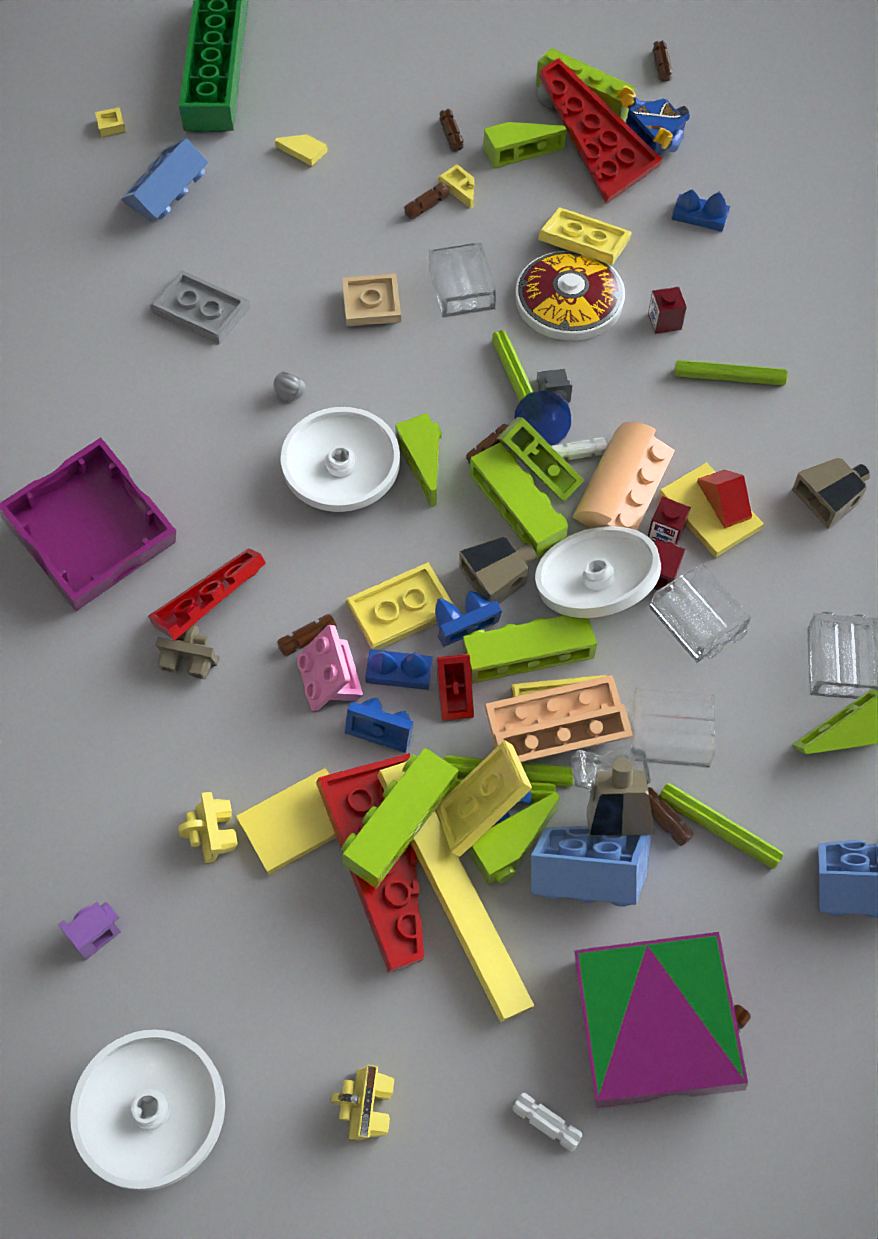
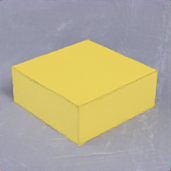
[95,107,126,137]

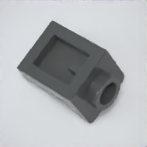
[537,369,573,406]

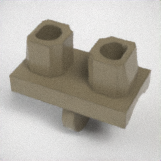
[155,625,219,679]

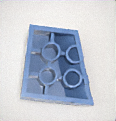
[121,138,208,220]
[531,826,651,907]
[818,839,878,918]

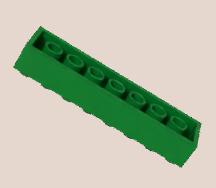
[179,0,248,131]

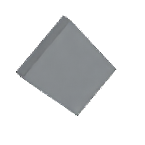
[150,270,250,344]

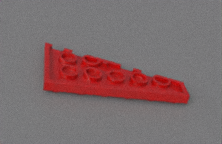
[539,58,663,204]
[316,753,424,973]

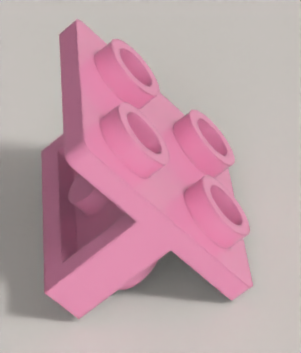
[297,625,363,711]

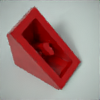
[697,469,752,528]
[437,654,474,720]

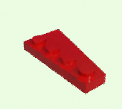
[148,548,266,641]

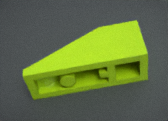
[483,122,567,169]
[395,413,442,507]
[497,417,585,502]
[792,689,878,754]
[468,792,560,886]

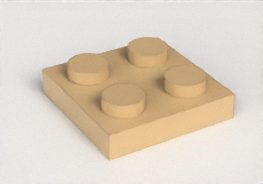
[342,273,401,326]

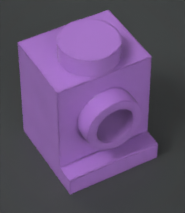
[58,902,121,960]

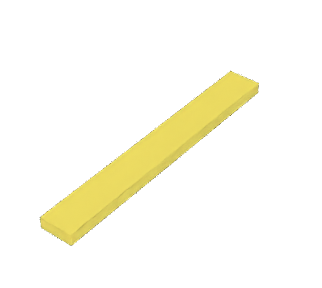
[377,761,534,1023]

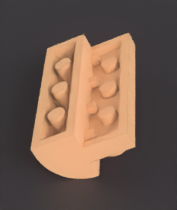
[572,422,675,530]
[484,675,633,763]

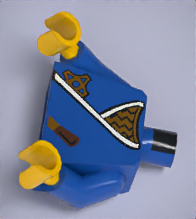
[617,86,690,155]

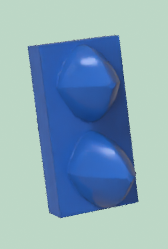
[672,189,730,232]
[435,591,502,647]
[365,649,433,690]
[345,697,414,753]

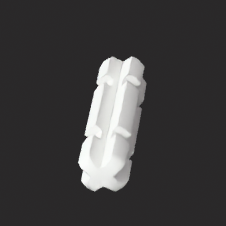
[551,437,607,460]
[513,1093,582,1151]

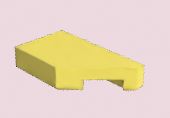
[274,134,328,166]
[438,164,474,209]

